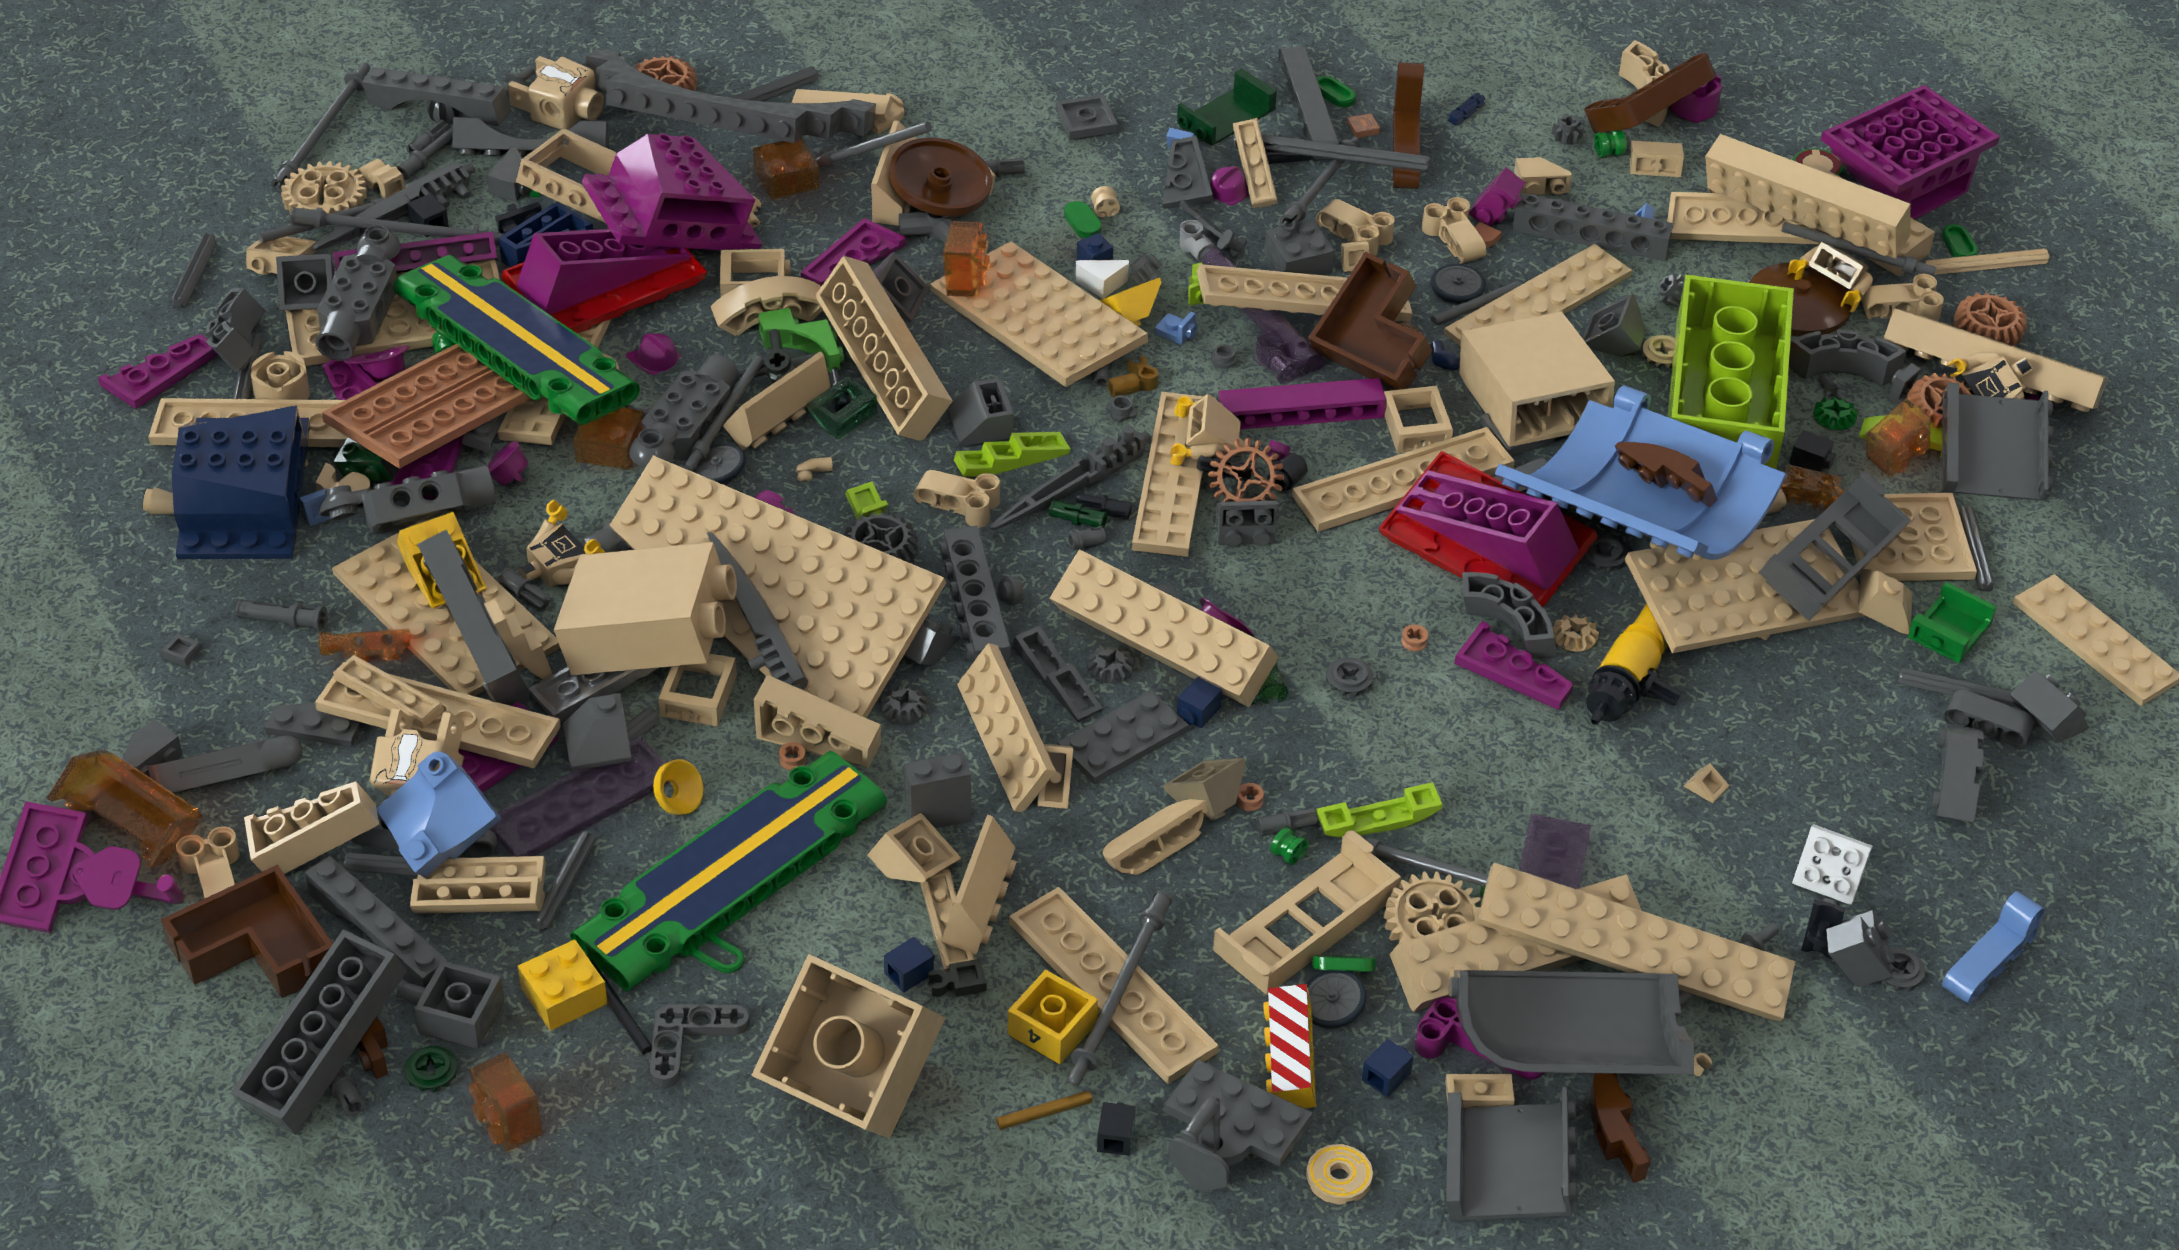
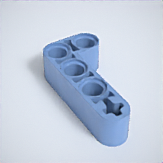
[1942,891,2045,1004]

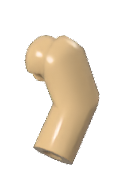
[795,457,833,482]

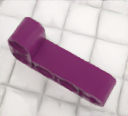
[1415,997,1544,1079]

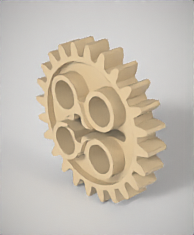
[281,161,367,215]
[1384,872,1481,943]

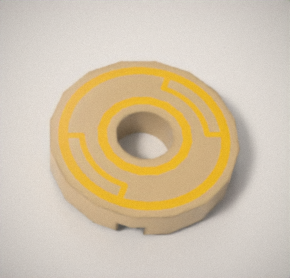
[1306,1144,1373,1204]

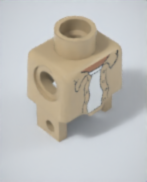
[508,56,604,130]
[370,709,465,797]

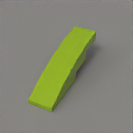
[953,432,1071,477]

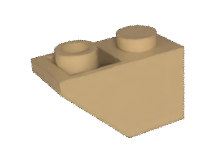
[1514,157,1572,195]

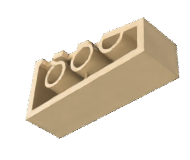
[754,675,881,768]
[244,782,379,874]

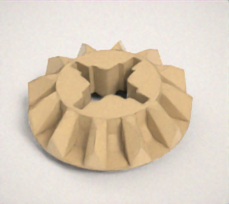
[1642,335,1675,368]
[1553,614,1599,652]

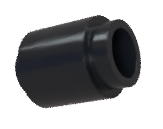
[1268,453,1308,492]

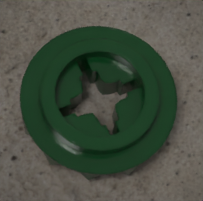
[404,1046,458,1092]

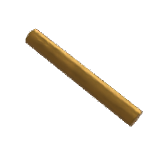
[995,1090,1092,1130]

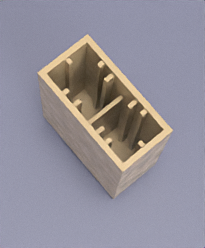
[1459,311,1615,447]
[554,542,737,675]

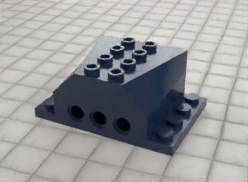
[172,405,310,559]

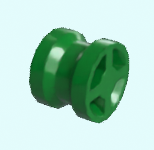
[1270,827,1309,866]

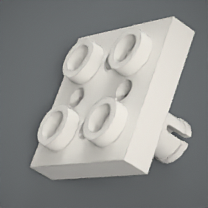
[1792,824,1873,905]

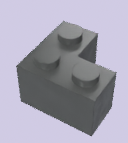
[1826,910,1894,987]

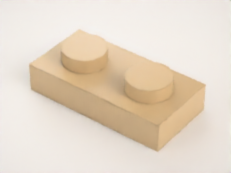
[1445,1074,1515,1108]

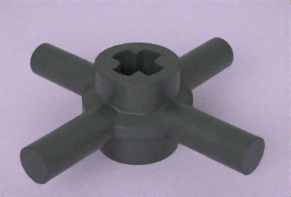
[739,329,819,381]

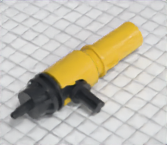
[1586,603,1682,725]

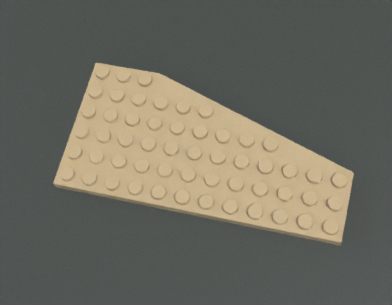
[610,456,946,718]

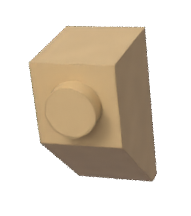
[1037,744,1073,809]

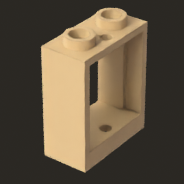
[720,249,790,296]
[1384,386,1453,453]
[658,654,737,726]

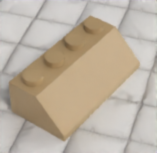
[871,121,917,226]
[723,351,831,450]
[941,815,1017,955]

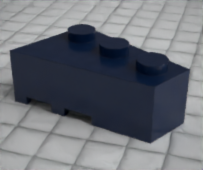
[498,201,593,268]

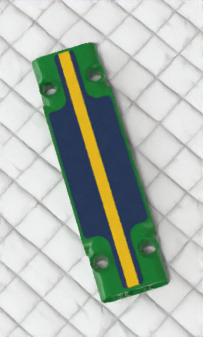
[393,255,640,425]
[570,751,887,992]

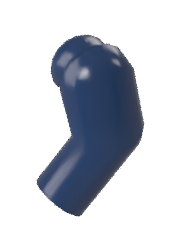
[1430,340,1460,370]

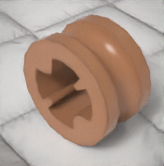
[1401,625,1428,651]
[779,742,806,770]
[1236,783,1264,811]

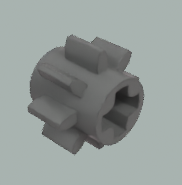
[1552,115,1584,145]
[1130,254,1162,285]
[1659,274,1685,307]

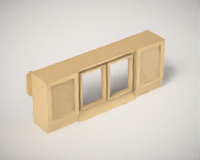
[1213,831,1401,995]

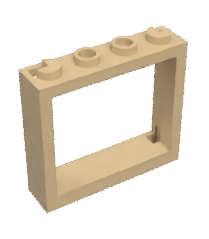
[516,128,617,223]

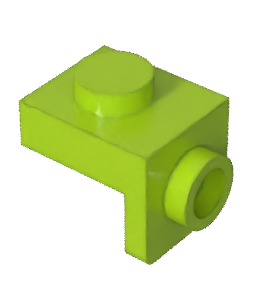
[845,481,888,521]

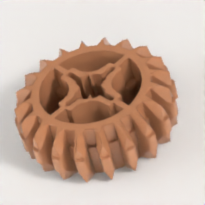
[635,55,697,91]
[1953,292,2027,347]
[1905,373,1973,428]
[1208,438,1284,502]

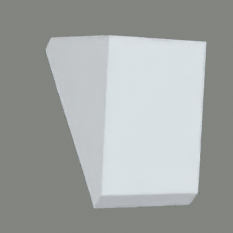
[1076,260,1129,299]

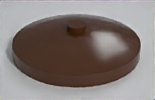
[889,138,992,216]
[1749,262,1852,336]

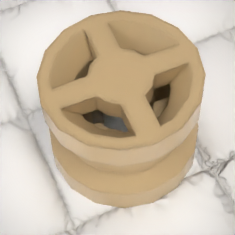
[1091,186,1120,217]

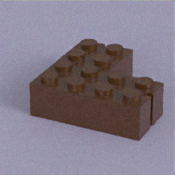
[1308,251,1433,390]
[161,865,333,998]

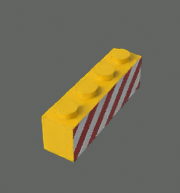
[1263,984,1316,1108]

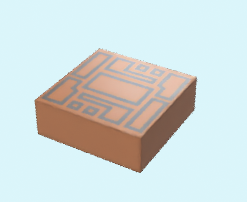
[1347,113,1380,138]

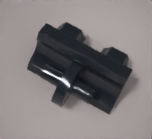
[495,202,542,234]
[1801,898,1846,959]

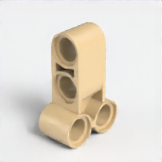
[1422,197,1486,264]
[1316,199,1395,256]
[1861,274,1944,321]
[913,470,1001,528]
[176,826,240,898]

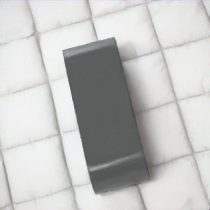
[1943,690,2035,750]

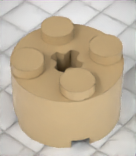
[251,351,310,400]

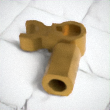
[1107,355,1158,398]

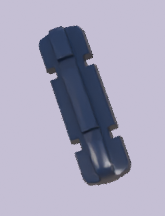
[1448,93,1485,125]

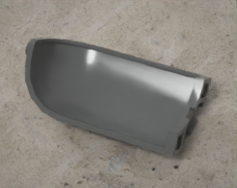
[1449,970,1694,1074]

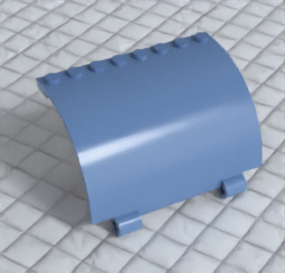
[1495,385,1787,560]

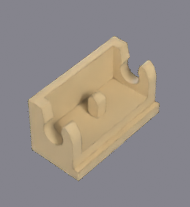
[1629,140,1684,177]

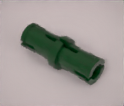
[1049,499,1108,529]

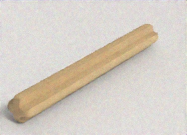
[1925,248,2049,275]

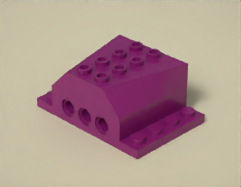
[1821,85,2000,220]
[582,133,762,250]

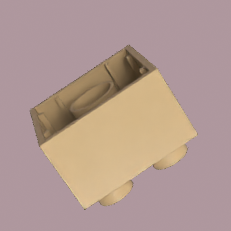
[751,954,945,1139]

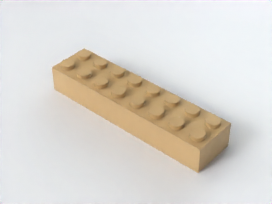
[1705,134,1910,259]
[815,256,953,441]
[1883,308,2108,412]
[1050,549,1279,707]
[1390,874,1642,1012]

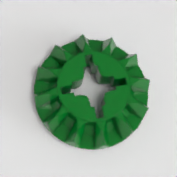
[1813,396,1858,430]

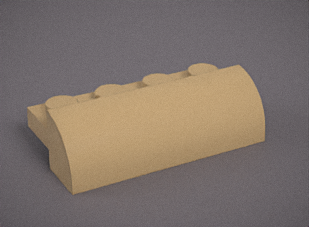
[410,856,546,914]

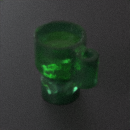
[1251,662,1289,705]

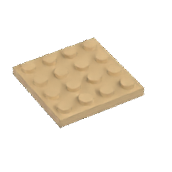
[1851,493,1977,581]

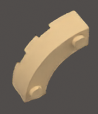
[1619,40,1670,127]
[710,276,823,336]

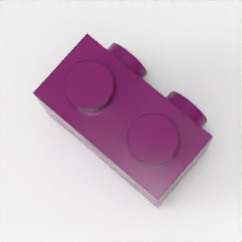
[1469,167,1526,226]

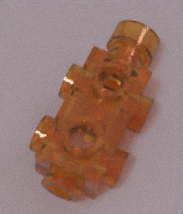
[1781,464,1845,510]
[319,629,411,662]

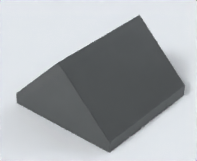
[276,254,335,311]

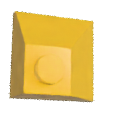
[1099,277,1161,326]

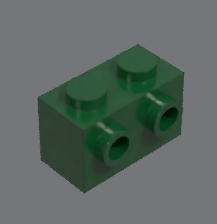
[334,438,399,481]

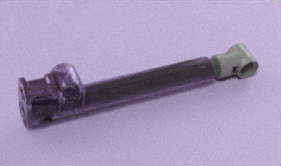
[1179,220,1324,385]

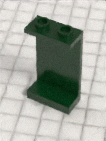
[1177,69,1277,146]

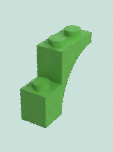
[758,308,844,372]

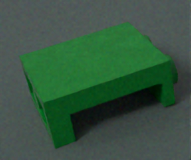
[1908,582,1996,663]

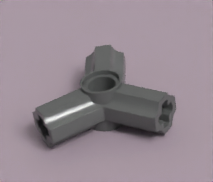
[898,212,970,252]

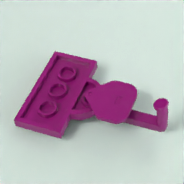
[0,801,184,933]

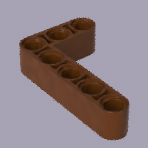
[1584,53,1716,133]
[1393,62,1424,189]

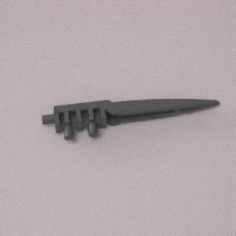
[313,161,475,250]
[991,425,1151,530]
[707,532,808,690]

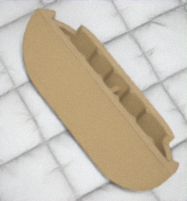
[1103,799,1208,875]

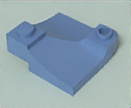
[376,752,501,878]

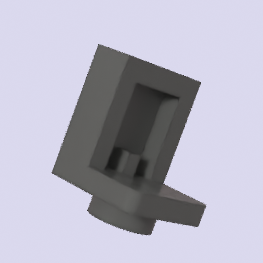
[1888,363,1920,412]

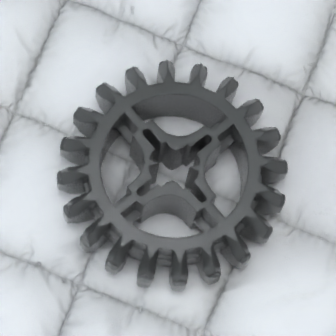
[844,512,918,563]

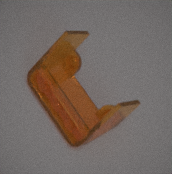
[46,750,203,868]

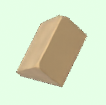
[1684,763,1729,803]

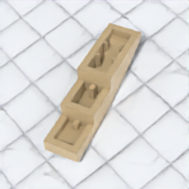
[484,599,553,680]

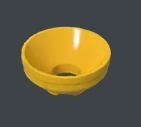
[653,759,704,815]

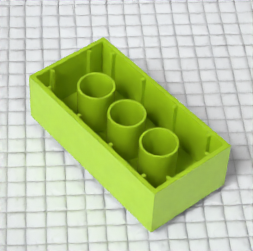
[1667,274,1794,469]

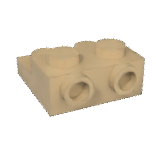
[246,236,317,275]

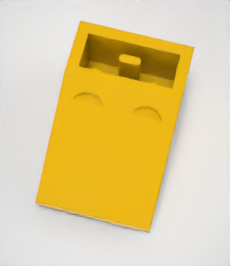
[397,512,487,609]

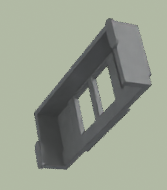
[1758,472,1912,621]
[417,529,531,706]

